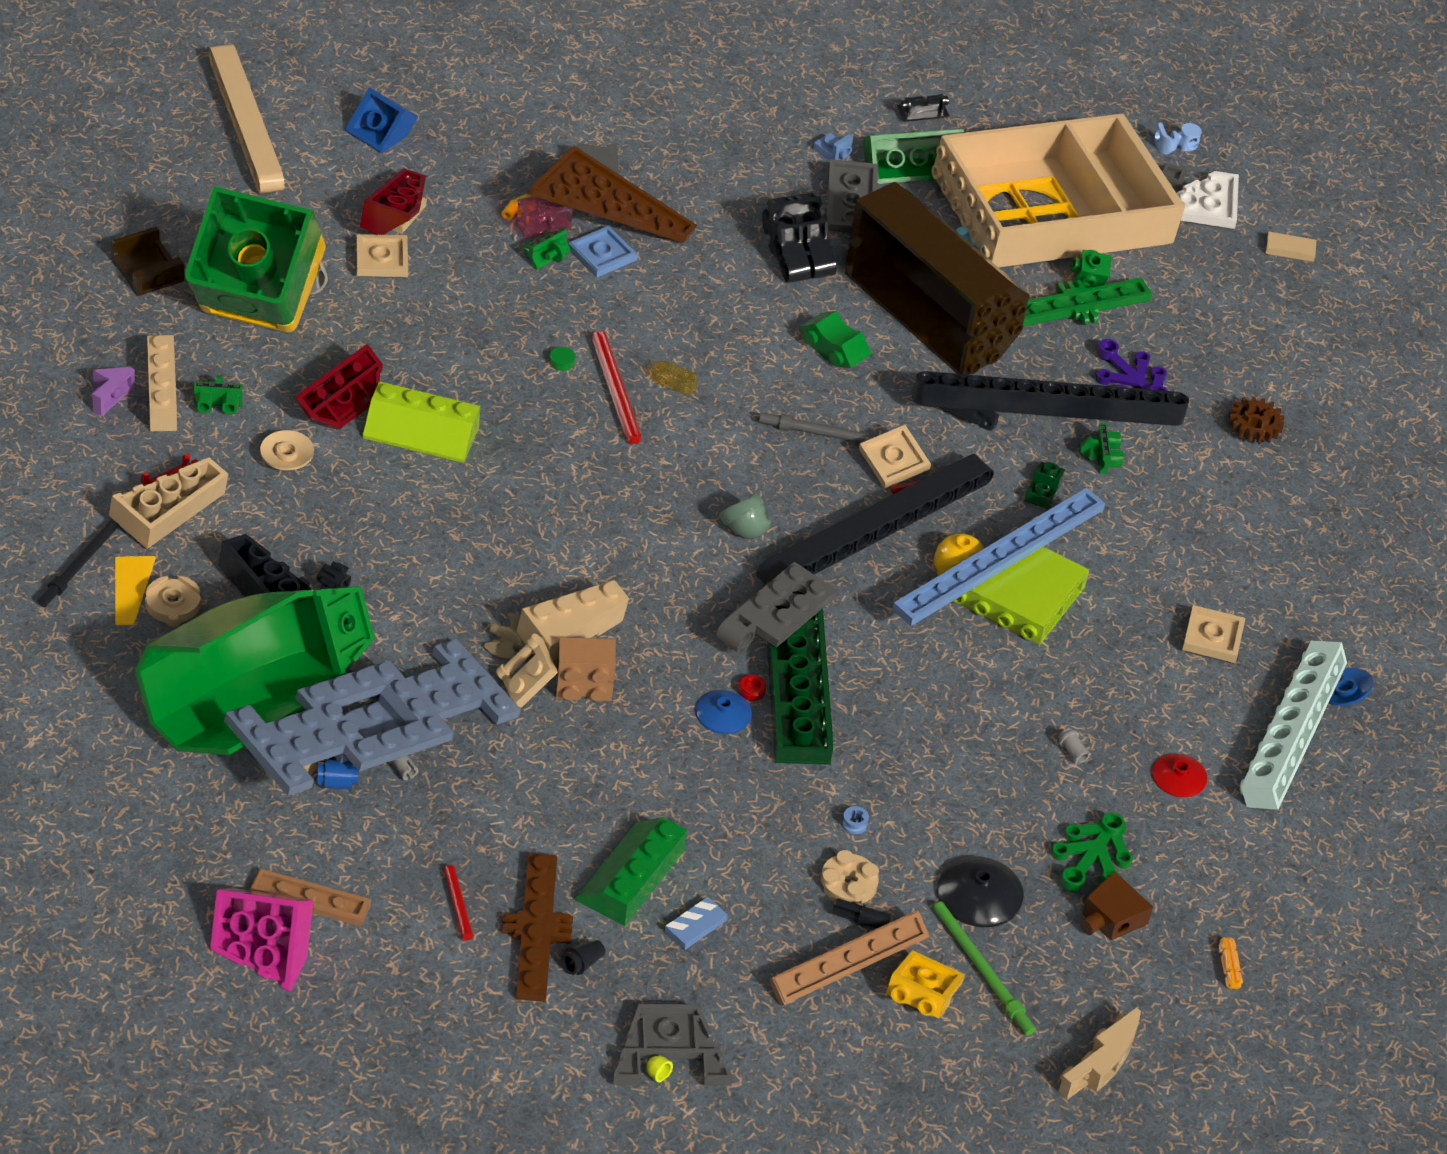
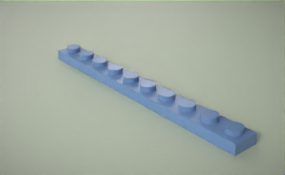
[893,488,1105,626]

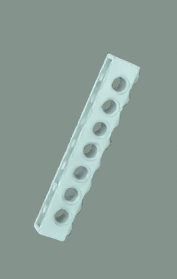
[1240,641,1347,810]

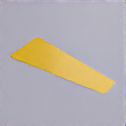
[115,556,156,625]

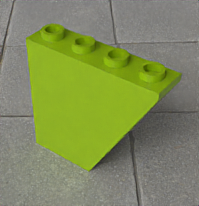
[953,547,1089,644]

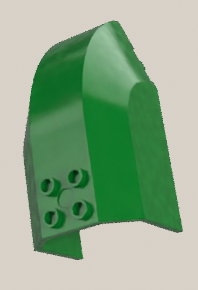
[135,586,375,755]

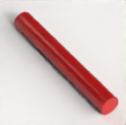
[443,865,474,941]

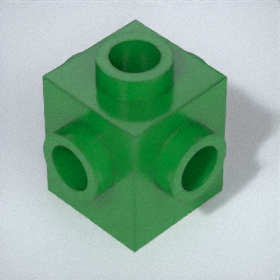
[1071,249,1111,287]

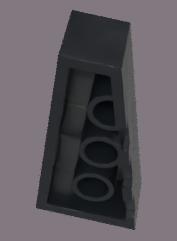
[218,533,314,597]

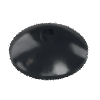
[937,857,1024,928]

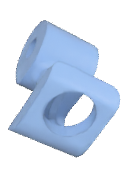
[1154,122,1202,155]

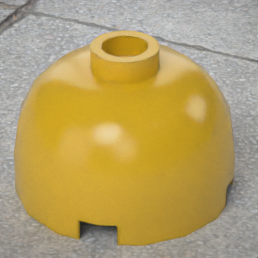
[933,533,984,576]

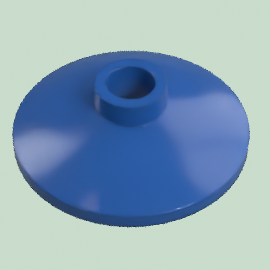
[1328,668,1374,706]
[696,690,752,734]

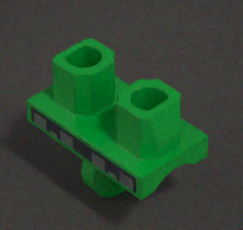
[524,227,571,270]
[194,375,243,414]
[1080,423,1124,474]

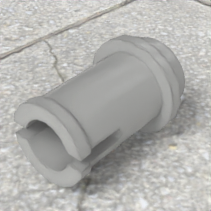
[1058,728,1091,764]
[389,755,419,781]

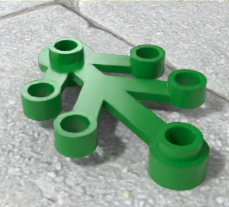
[1051,812,1133,892]

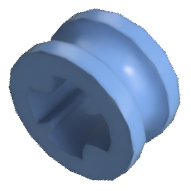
[842,806,869,834]

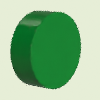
[549,347,576,371]

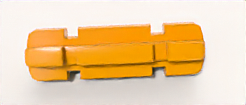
[1218,937,1243,989]

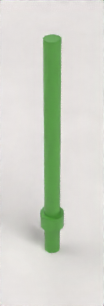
[933,901,1036,1036]

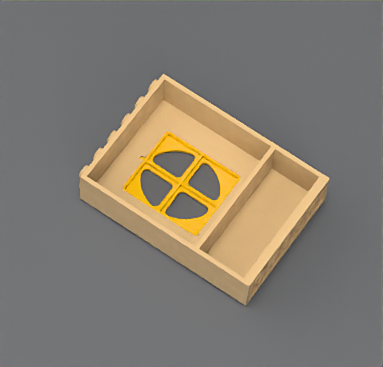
[932,114,1185,267]

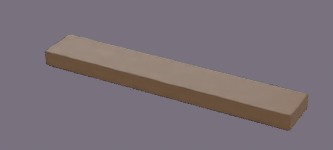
[769,910,930,1006]

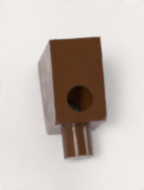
[1080,872,1153,940]

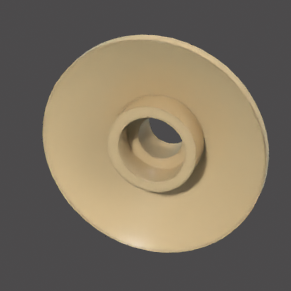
[260,430,314,470]

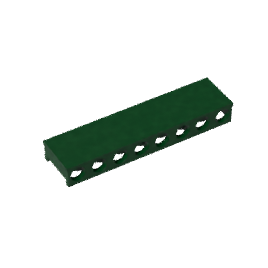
[766,581,834,765]

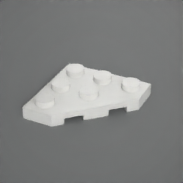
[1177,171,1239,229]

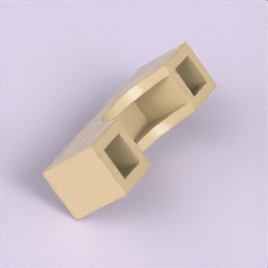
[147,335,177,431]

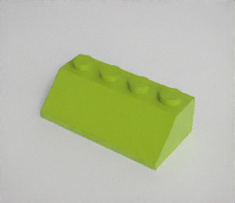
[363,381,480,463]

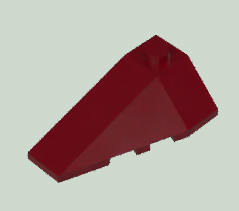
[360,168,426,235]

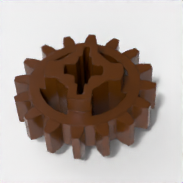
[1228,396,1285,444]

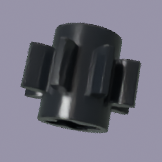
[317,561,351,589]

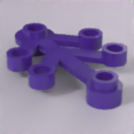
[1096,339,1168,391]

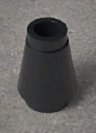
[561,940,605,975]

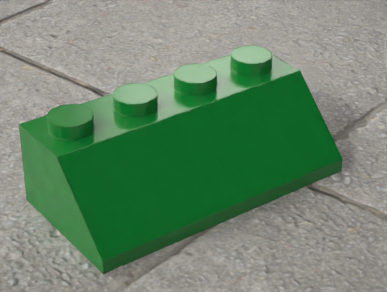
[863,129,964,184]
[575,817,687,926]

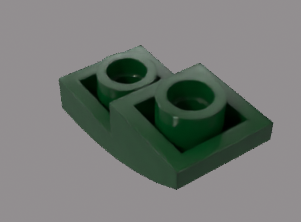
[1024,462,1065,509]

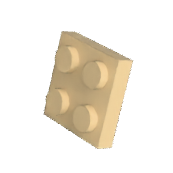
[356,234,408,277]
[859,425,931,489]
[1182,605,1246,663]

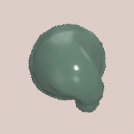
[719,493,771,539]

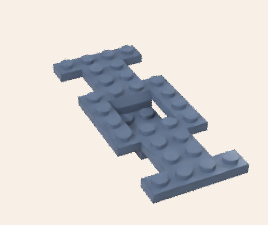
[224,639,521,796]

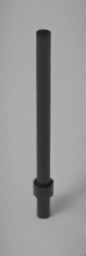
[37,519,120,607]

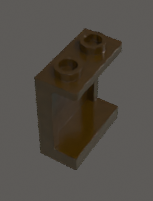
[111,227,184,296]

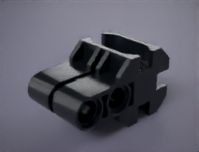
[762,192,836,283]

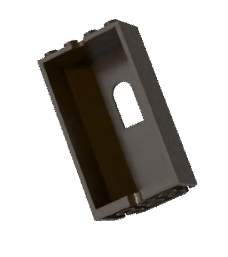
[844,182,1029,375]

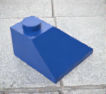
[345,87,419,153]

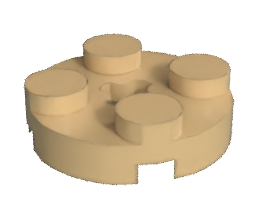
[145,576,201,626]
[821,850,879,904]

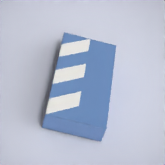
[664,897,728,950]

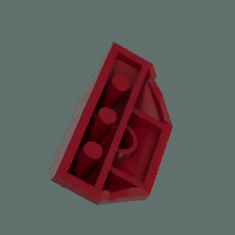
[294,344,383,430]

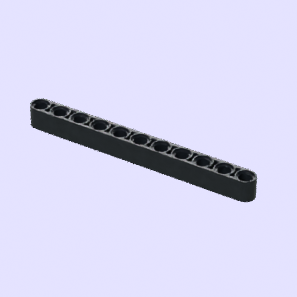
[912,371,1189,426]
[756,454,994,585]

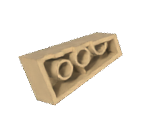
[109,457,228,549]
[516,580,629,661]

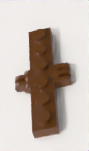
[501,853,573,1002]

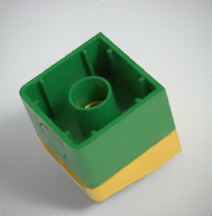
[185,186,326,333]

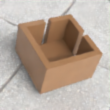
[556,637,616,702]

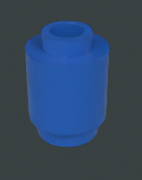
[317,760,359,790]

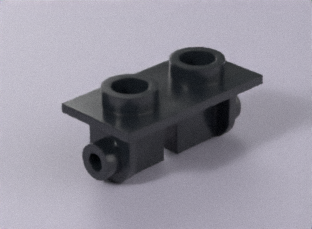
[897,94,949,122]

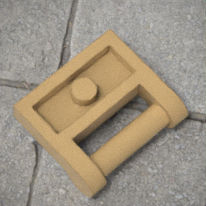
[496,633,558,708]

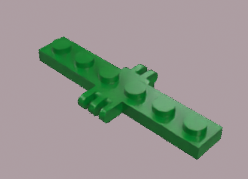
[1023,277,1152,327]

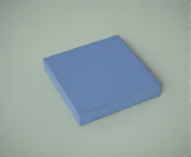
[568,226,638,277]

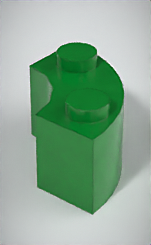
[800,311,872,368]

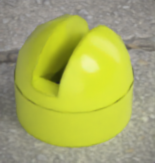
[646,1056,673,1082]

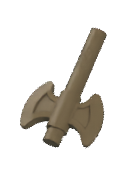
[484,613,557,668]

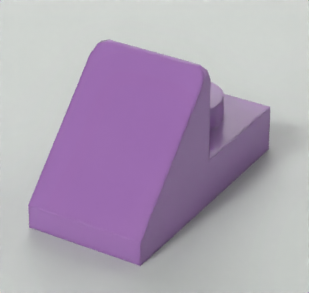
[92,367,135,416]

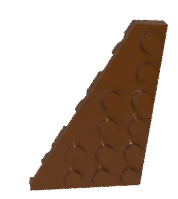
[528,146,697,243]

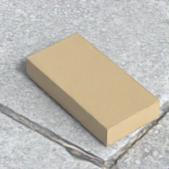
[1265,232,1316,262]

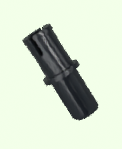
[832,898,891,928]

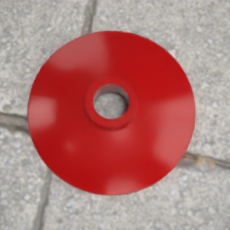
[1152,753,1208,798]

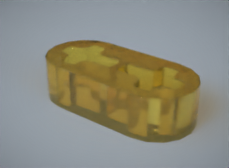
[651,361,698,395]

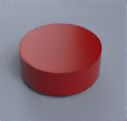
[738,675,766,701]

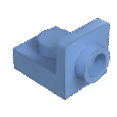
[813,133,853,161]

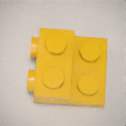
[886,950,965,1018]

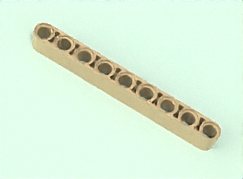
[209,44,285,194]

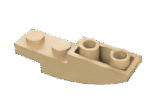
[1058,1007,1141,1100]

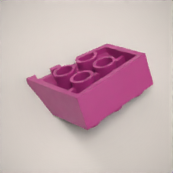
[210,888,314,991]

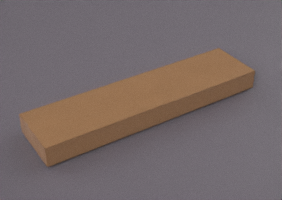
[250,868,371,927]

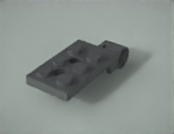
[827,159,878,242]
[716,562,837,654]

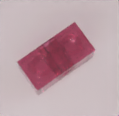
[516,197,573,238]

